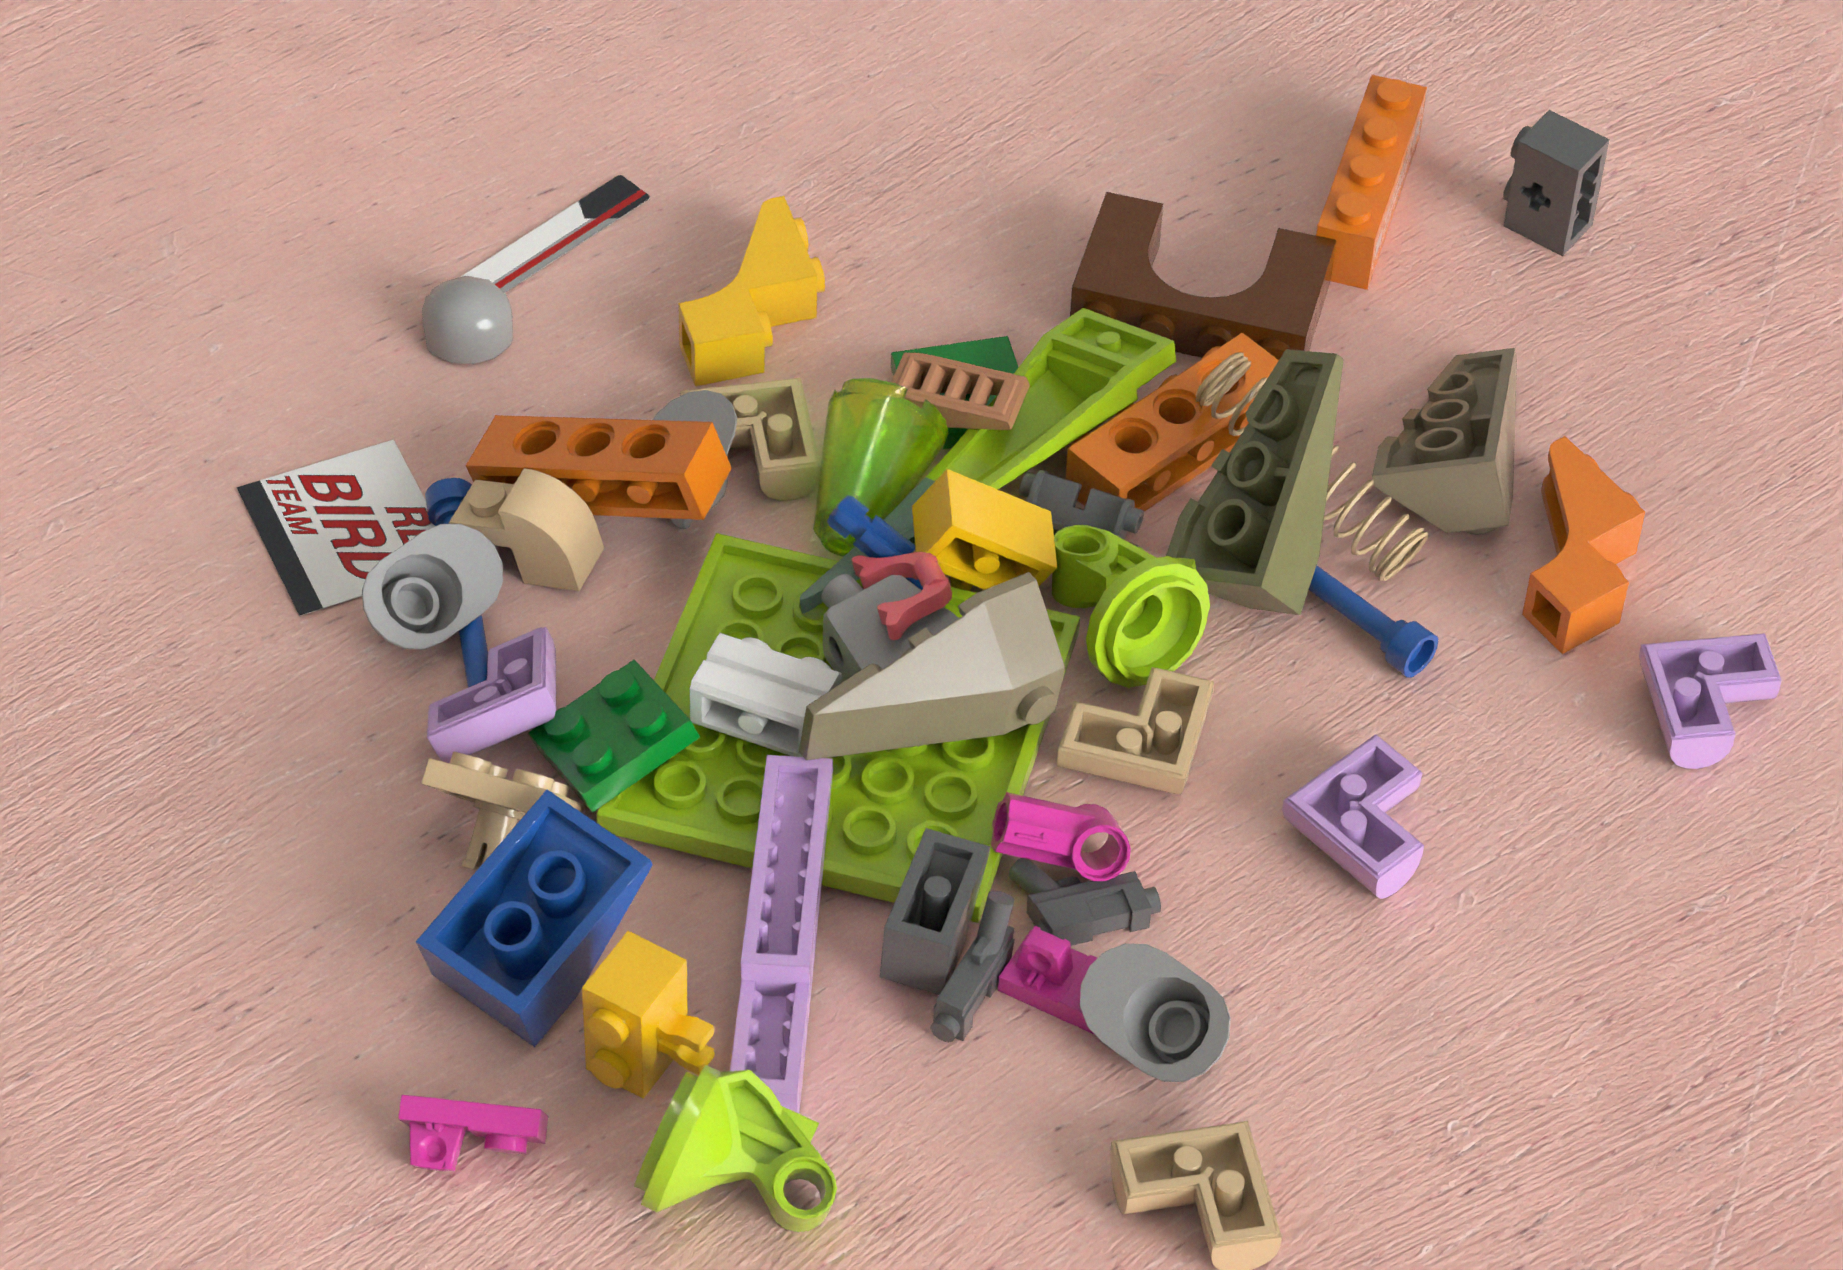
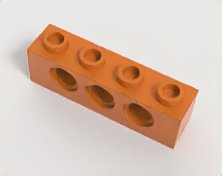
[1065,333,1279,512]
[466,415,732,520]

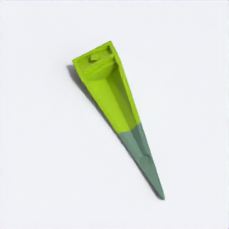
[800,308,1176,614]

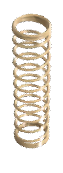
[1196,353,1428,581]

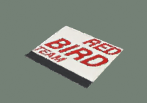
[237,439,435,616]

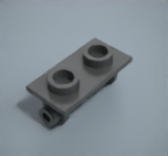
[1019,470,1144,547]

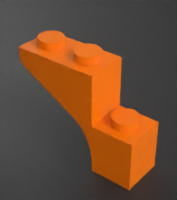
[1522,436,1645,654]

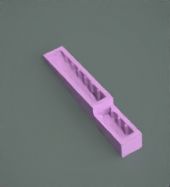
[730,755,833,1114]

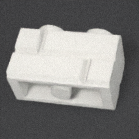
[690,633,842,757]

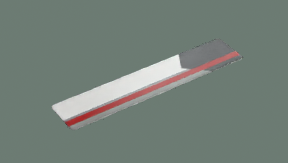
[461,175,650,293]

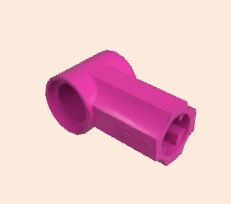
[991,792,1131,881]

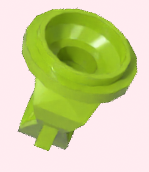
[1052,525,1210,688]
[634,1065,837,1233]

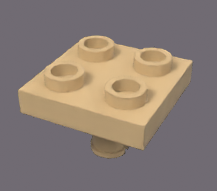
[421,752,585,870]

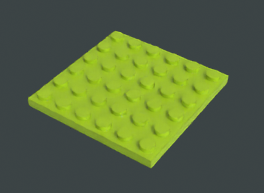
[597,533,1080,923]

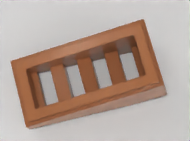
[888,352,1030,430]

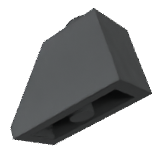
[880,828,990,995]

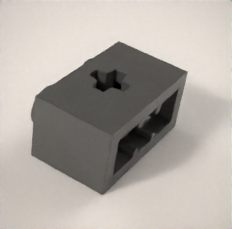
[1503,110,1610,256]

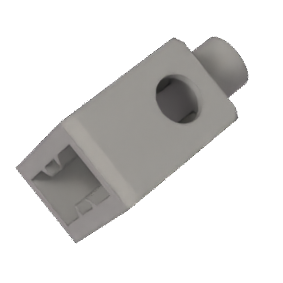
[821,574,959,683]

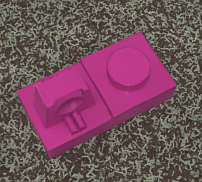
[998,926,1097,1035]
[398,1094,549,1171]

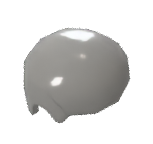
[422,276,513,364]

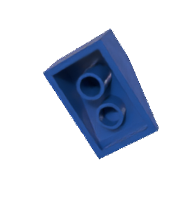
[416,789,653,1047]

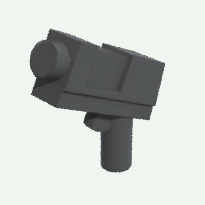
[1009,858,1161,946]
[930,891,1015,1042]

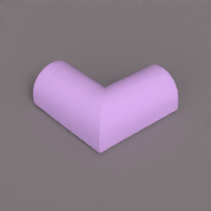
[427,627,556,763]
[1639,633,1782,769]
[1282,734,1424,899]

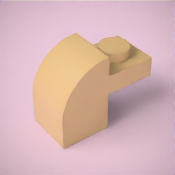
[449,468,605,591]

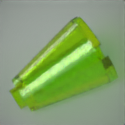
[813,378,948,557]

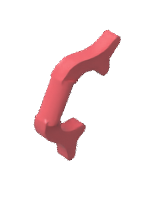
[851,552,952,640]

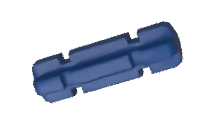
[827,495,923,590]

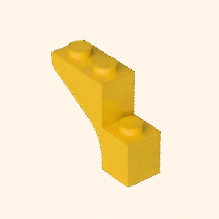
[678,196,825,387]

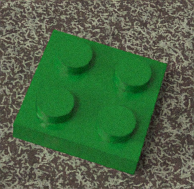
[528,659,700,813]

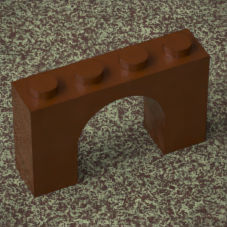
[1070,192,1336,360]

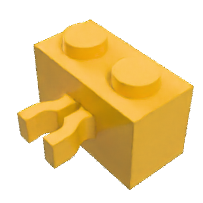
[912,469,1057,591]
[582,931,714,1099]

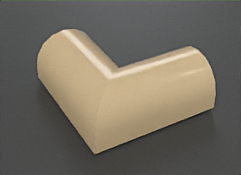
[680,378,821,501]
[1057,667,1214,795]
[1110,1121,1282,1270]

